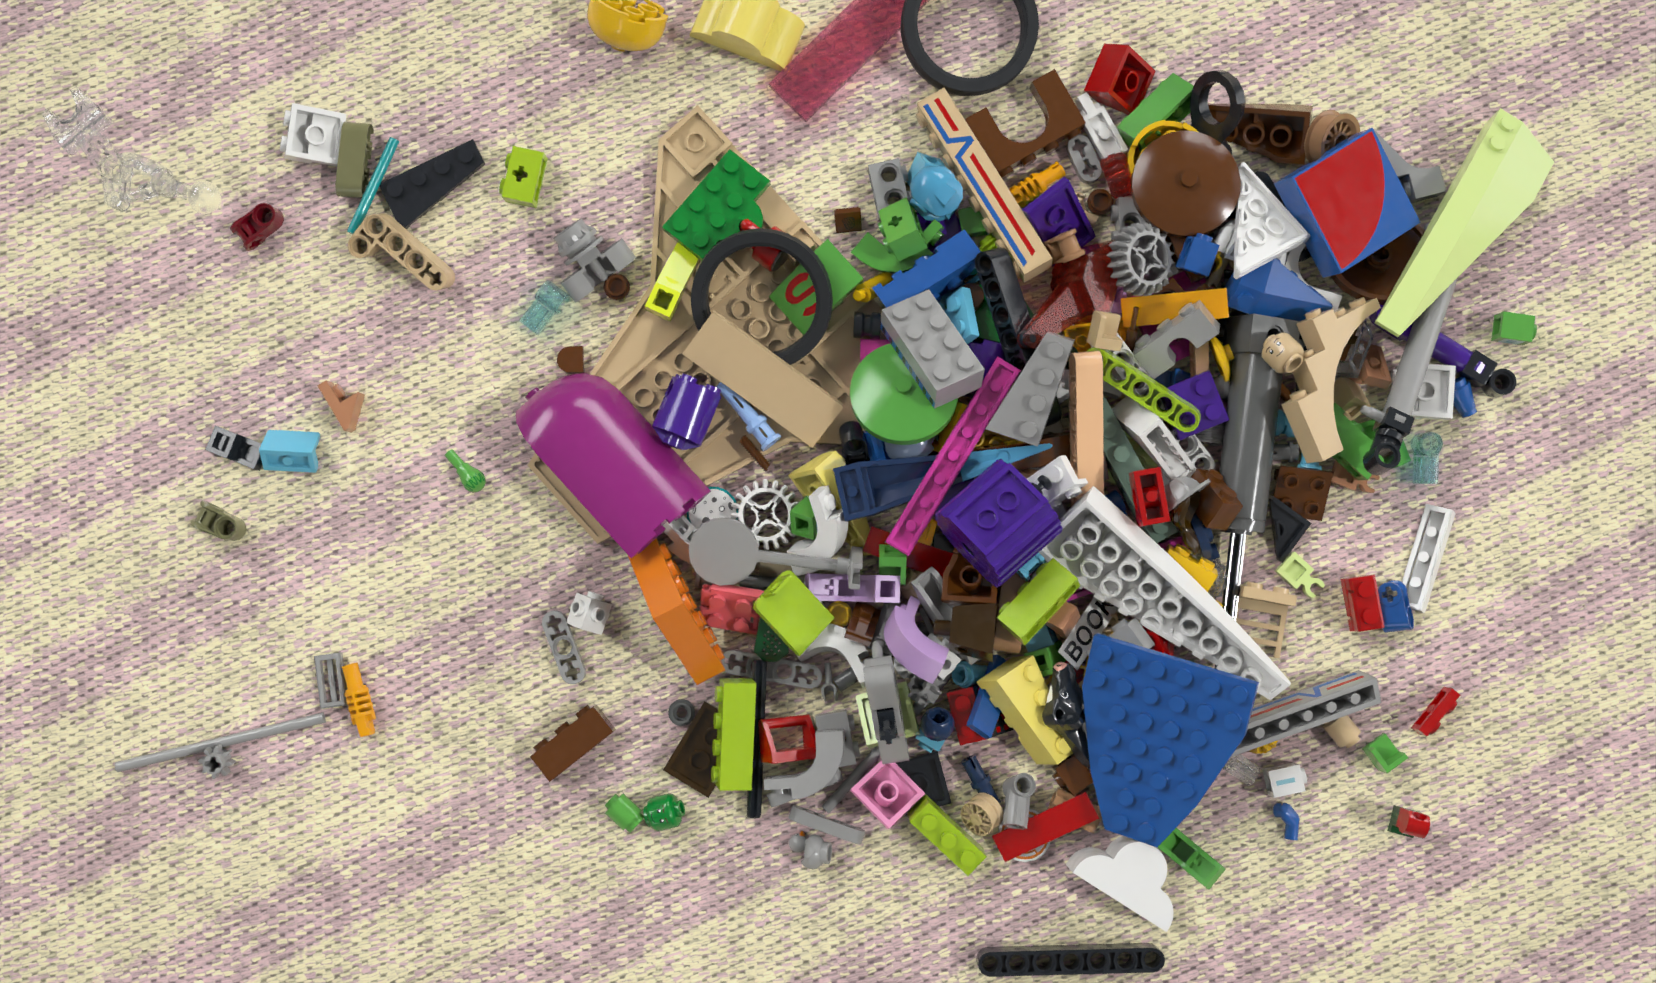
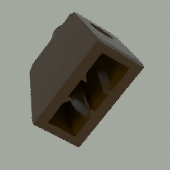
[934,603,997,662]

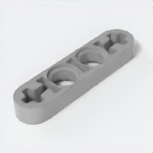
[721,650,822,689]

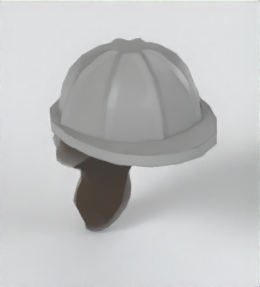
[1165,476,1211,555]

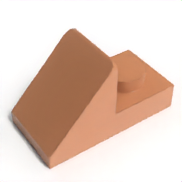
[1348,341,1392,389]
[317,380,365,433]

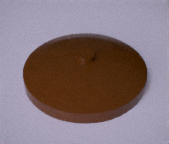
[1131,131,1241,238]
[1331,224,1425,305]

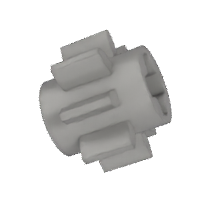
[908,675,942,707]
[198,743,236,779]

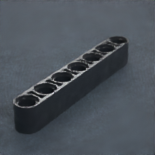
[975,247,1062,427]
[976,943,1165,977]

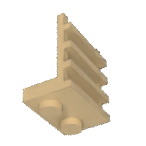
[1236,582,1297,658]

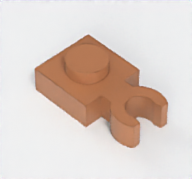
[1331,460,1380,493]

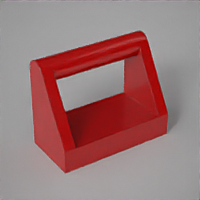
[758,714,816,764]

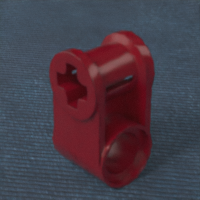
[230,203,284,251]

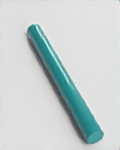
[347,137,399,235]

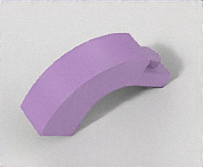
[805,573,900,603]
[884,596,949,684]

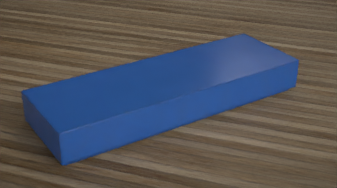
[966,654,1006,739]

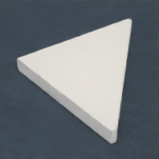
[1234,162,1310,279]

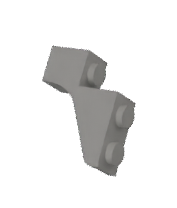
[1374,130,1446,203]
[911,566,979,665]

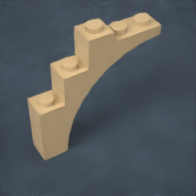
[1281,297,1381,463]

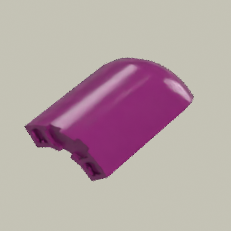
[516,373,711,558]

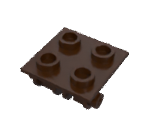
[1273,465,1333,521]

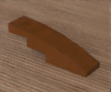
[976,431,1070,470]

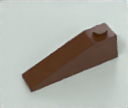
[1208,103,1313,165]
[941,548,998,606]

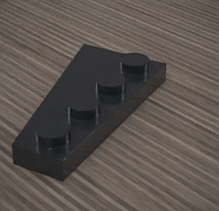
[380,139,485,229]

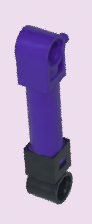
[1369,305,1517,397]

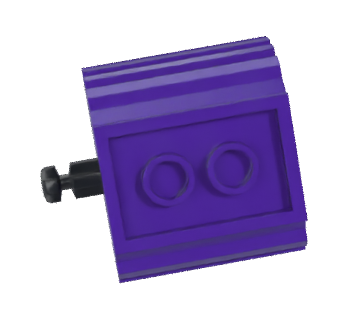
[935,459,1062,587]

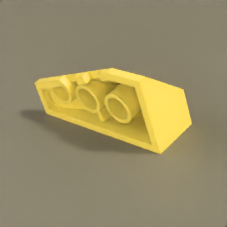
[788,450,871,556]

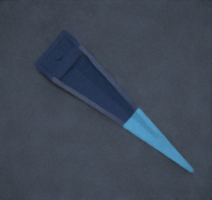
[833,443,1053,522]

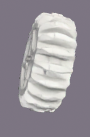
[730,479,799,551]

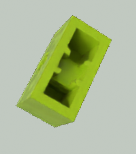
[499,146,548,208]

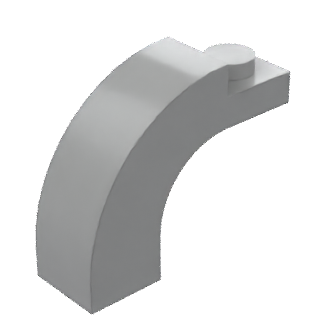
[764,729,845,800]

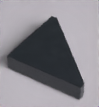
[1268,495,1312,563]

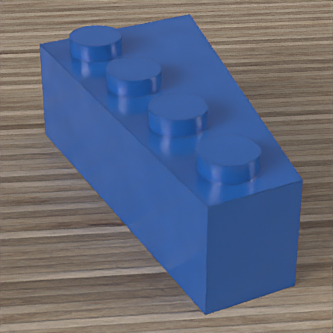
[872,230,981,308]

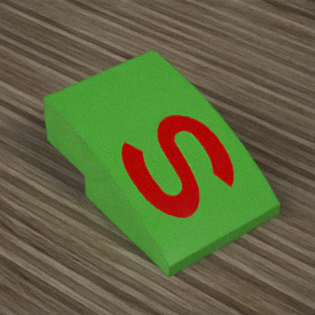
[769,239,863,335]

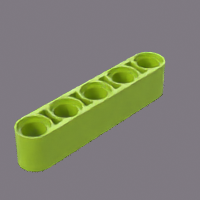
[1086,347,1201,432]

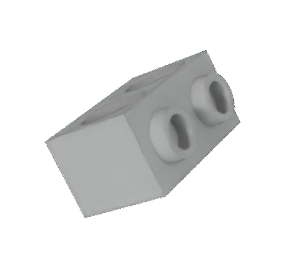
[868,158,911,221]

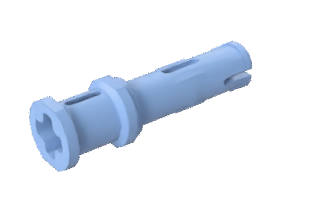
[716,382,781,451]

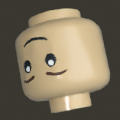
[1262,333,1304,373]

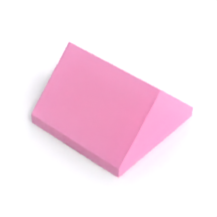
[850,760,925,829]

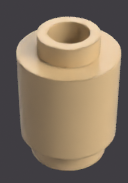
[1323,715,1361,748]

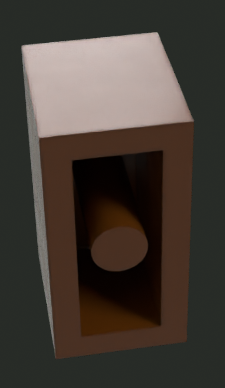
[1191,468,1243,530]

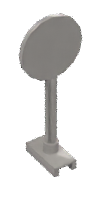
[689,517,863,590]

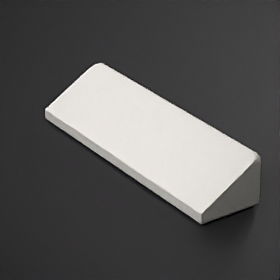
[1402,504,1456,614]

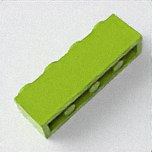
[711,678,756,791]

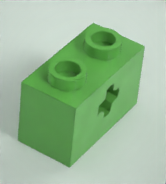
[878,197,928,261]

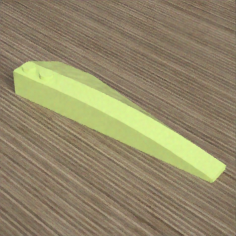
[1375,108,1554,337]

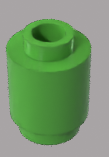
[605,794,644,833]

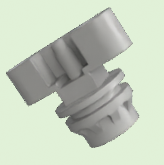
[553,218,636,302]

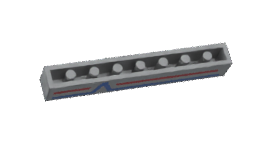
[1231,670,1382,757]

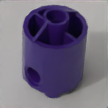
[652,373,721,450]

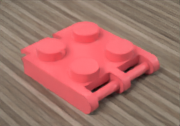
[699,583,764,635]

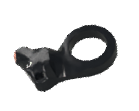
[1190,70,1246,155]
[1042,661,1090,769]

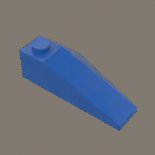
[1224,258,1333,321]

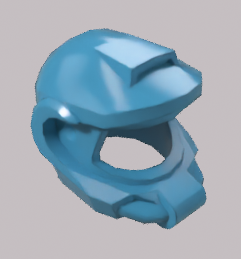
[910,165,963,222]

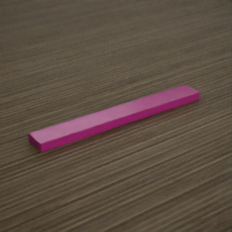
[885,357,1021,556]

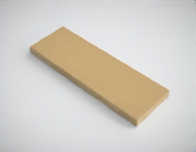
[683,310,844,448]

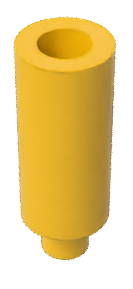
[853,272,893,302]

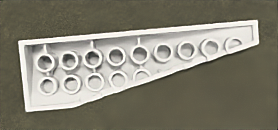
[1039,486,1291,700]

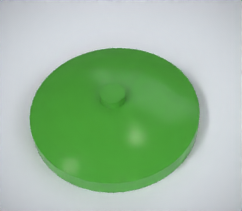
[850,344,958,445]

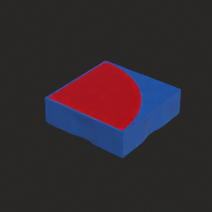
[1274,127,1421,278]

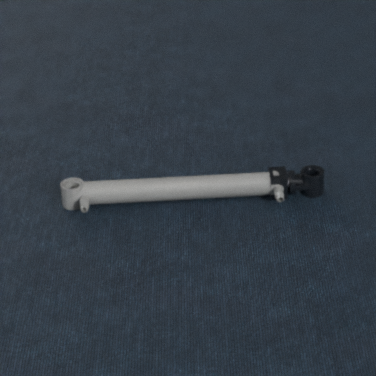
[1360,223,1458,476]

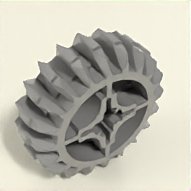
[1106,223,1176,296]

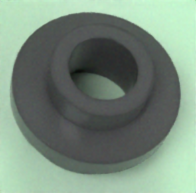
[668,699,695,726]

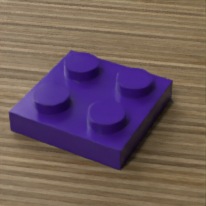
[1160,370,1229,440]

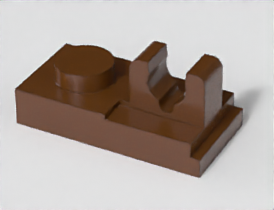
[844,602,881,647]

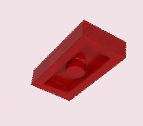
[1411,687,1460,736]

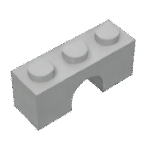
[1133,300,1220,379]

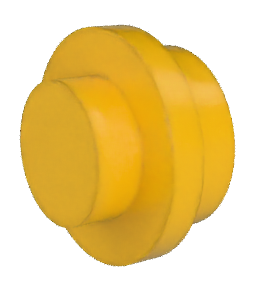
[827,601,852,627]

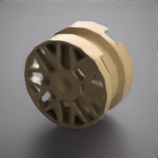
[961,793,1004,836]

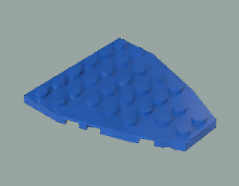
[1082,633,1259,847]

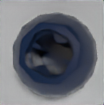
[920,707,955,742]

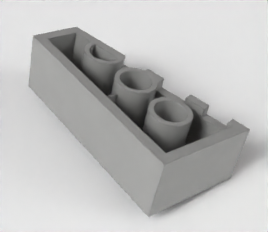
[986,331,1075,447]

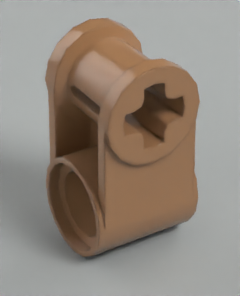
[1043,228,1085,265]

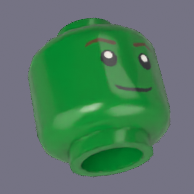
[643,793,685,831]

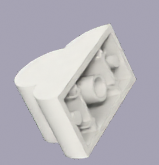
[1066,836,1174,932]

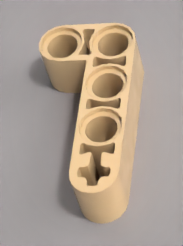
[348,213,455,291]

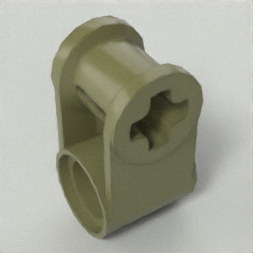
[190,500,247,541]

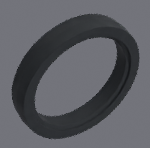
[900,0,1039,96]
[691,228,833,365]

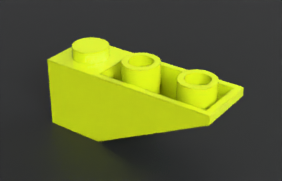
[645,242,699,322]

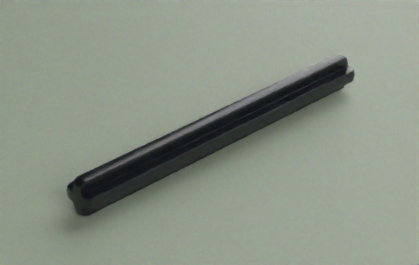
[747,659,767,819]

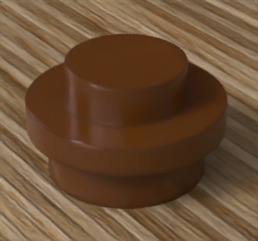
[1087,189,1114,216]
[604,274,630,300]

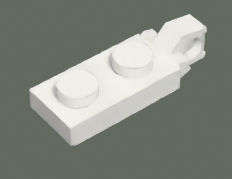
[1075,92,1129,165]

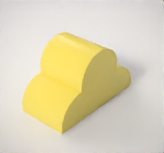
[690,0,805,73]

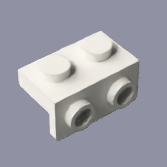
[1027,455,1088,511]

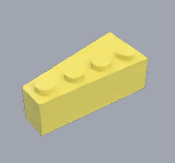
[976,655,1073,765]

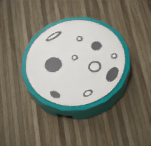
[687,487,739,529]

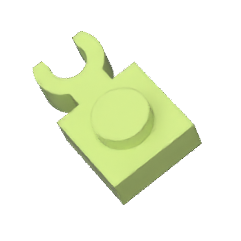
[1274,551,1325,598]

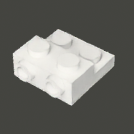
[280,103,347,167]
[1390,364,1456,420]

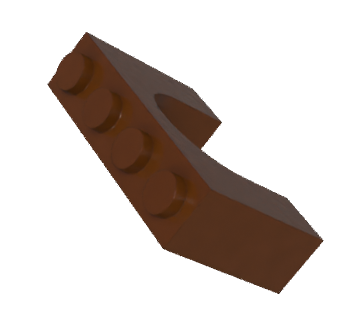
[965,69,1086,179]

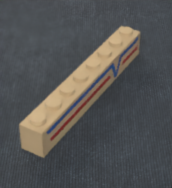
[915,88,1052,283]

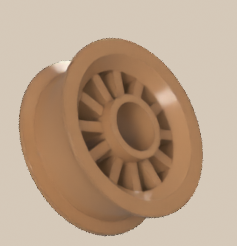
[1304,110,1361,163]

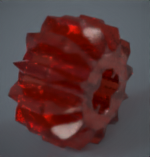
[1100,152,1131,199]

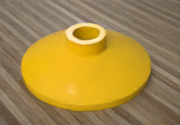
[1208,336,1234,382]

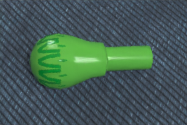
[445,449,486,493]

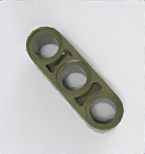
[335,122,374,198]

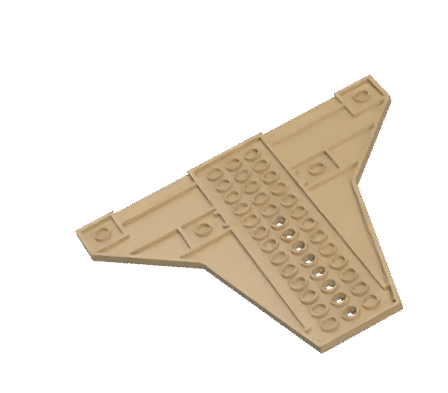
[527,105,969,544]

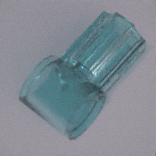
[519,280,570,336]
[1410,432,1443,484]

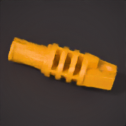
[1009,161,1066,208]
[342,662,376,737]

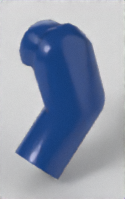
[1273,803,1300,840]

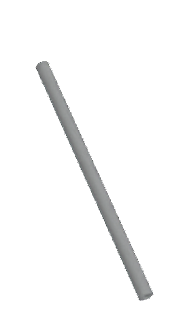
[115,712,326,772]

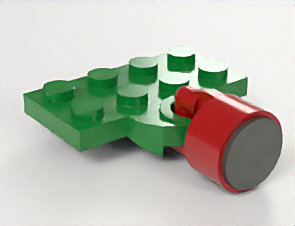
[662,149,788,272]

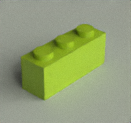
[997,558,1080,646]
[907,794,987,876]

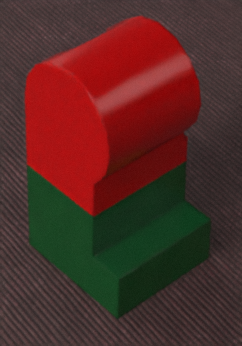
[1387,805,1430,839]

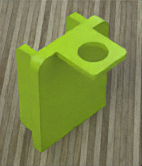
[753,570,835,656]

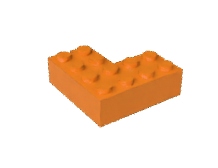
[627,539,725,685]

